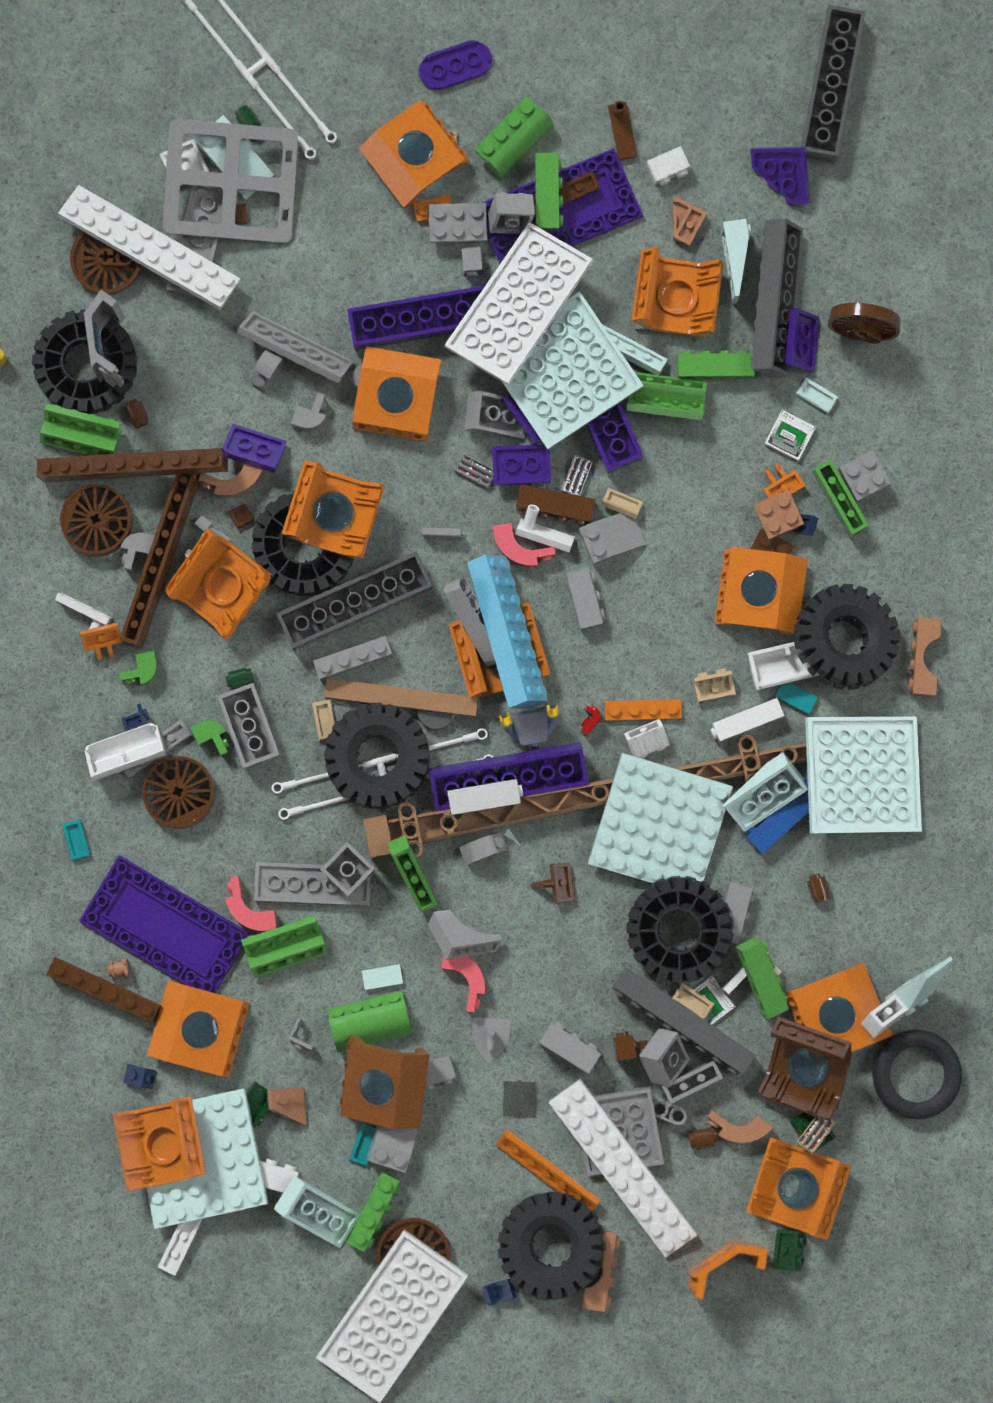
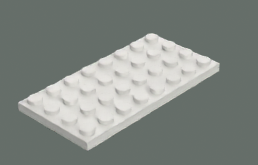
[445,222,593,385]
[316,1230,468,1403]

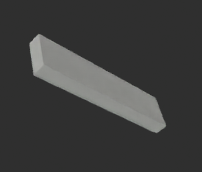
[124,719,193,778]

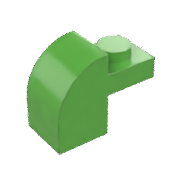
[119,651,158,686]
[190,720,230,757]

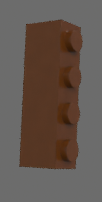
[516,484,595,526]

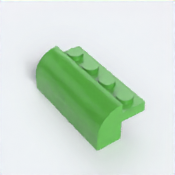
[474,96,554,180]
[627,372,707,421]
[40,403,122,456]
[241,915,328,978]
[327,990,413,1053]

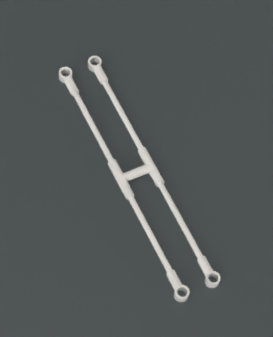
[180,0,337,160]
[272,728,493,820]

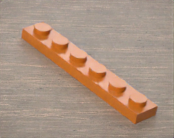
[496,1129,600,1211]

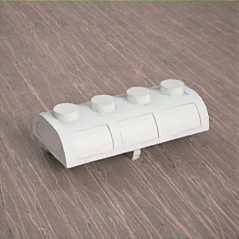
[748,642,819,690]
[85,722,167,781]

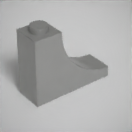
[428,910,502,960]

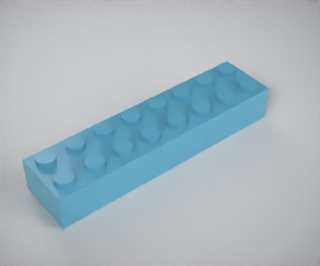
[467,554,548,708]

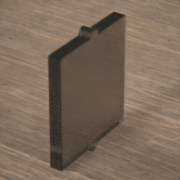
[503,1080,536,1118]

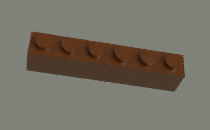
[46,957,161,1023]

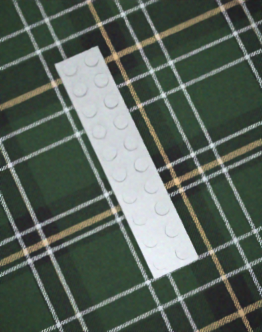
[58,185,240,310]
[549,1079,697,1258]

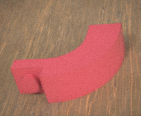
[493,523,556,568]
[225,876,277,931]
[441,955,485,1012]

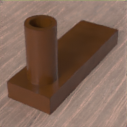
[608,101,637,161]

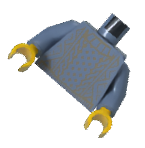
[499,705,559,751]

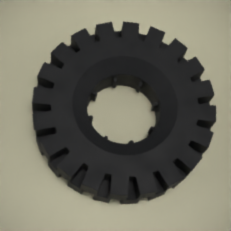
[32,309,138,414]
[252,491,354,596]
[793,583,900,690]
[324,703,430,809]
[626,876,734,983]
[497,1192,606,1300]

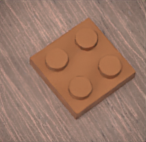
[754,489,804,540]

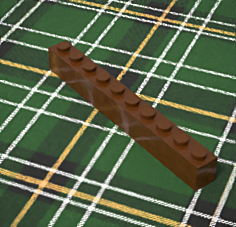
[37,448,228,482]
[119,473,201,649]

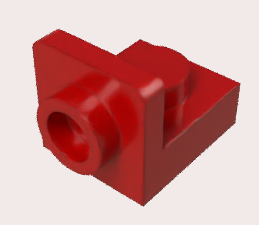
[581,705,602,736]

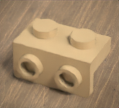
[693,668,736,702]

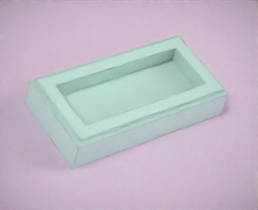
[796,377,838,414]
[362,964,403,990]

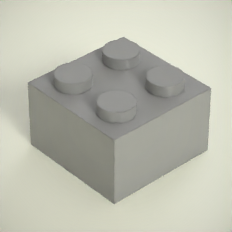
[488,192,535,234]
[837,450,891,504]
[320,842,376,897]
[639,1028,690,1087]

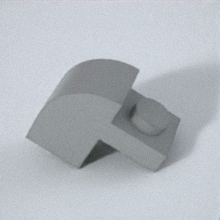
[249,348,286,391]
[291,393,328,431]
[121,533,154,572]
[459,832,507,865]

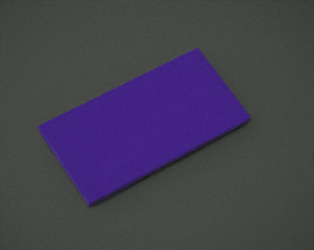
[482,148,644,264]
[79,855,251,993]

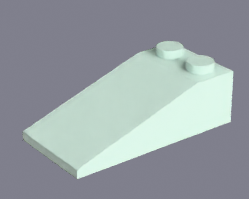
[195,115,274,200]
[721,219,751,304]
[723,753,808,832]
[885,957,953,1016]
[274,1175,360,1248]

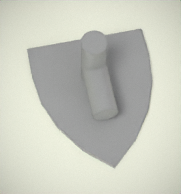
[472,1017,512,1063]

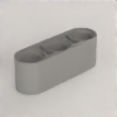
[652,1096,687,1125]

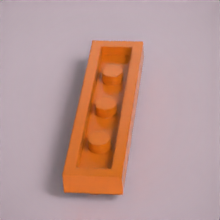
[604,699,682,721]

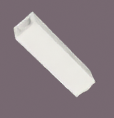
[710,698,784,742]
[448,779,523,815]

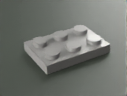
[429,203,487,243]

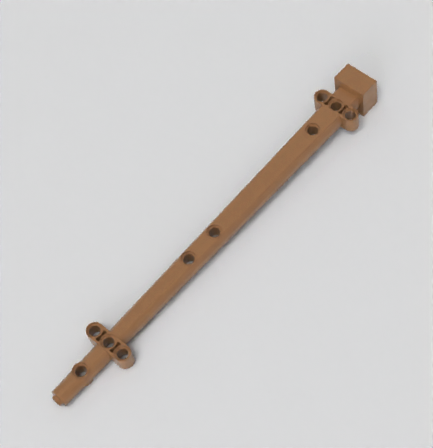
[363,735,807,860]

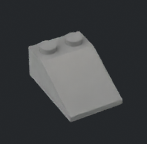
[464,391,525,439]
[579,513,646,566]
[366,1125,418,1173]

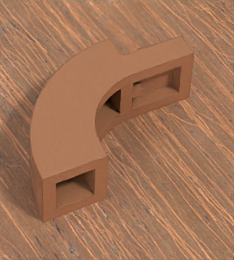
[198,464,264,498]
[707,1110,773,1143]

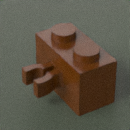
[613,1031,648,1061]

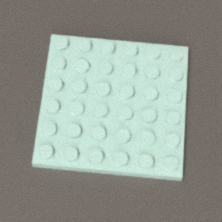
[502,291,643,450]
[805,717,922,834]
[588,753,733,883]
[147,1088,268,1229]

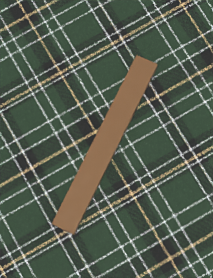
[324,678,479,717]

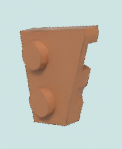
[673,196,707,247]
[267,1087,306,1125]

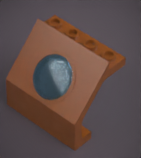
[339,1035,430,1129]

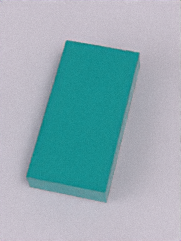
[775,683,818,715]
[62,819,91,861]
[349,1123,376,1166]

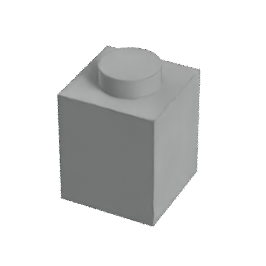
[461,247,482,277]

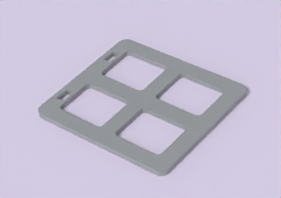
[163,119,298,243]

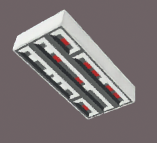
[561,455,593,496]

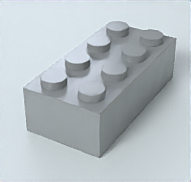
[217,683,281,770]

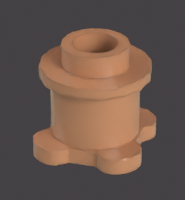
[107,958,130,980]

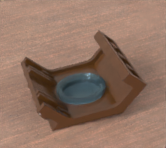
[758,1017,852,1121]

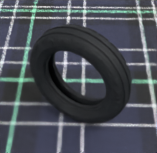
[872,1030,962,1119]

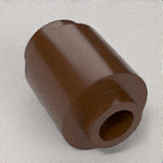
[124,399,148,429]
[806,873,830,903]
[688,1127,718,1150]

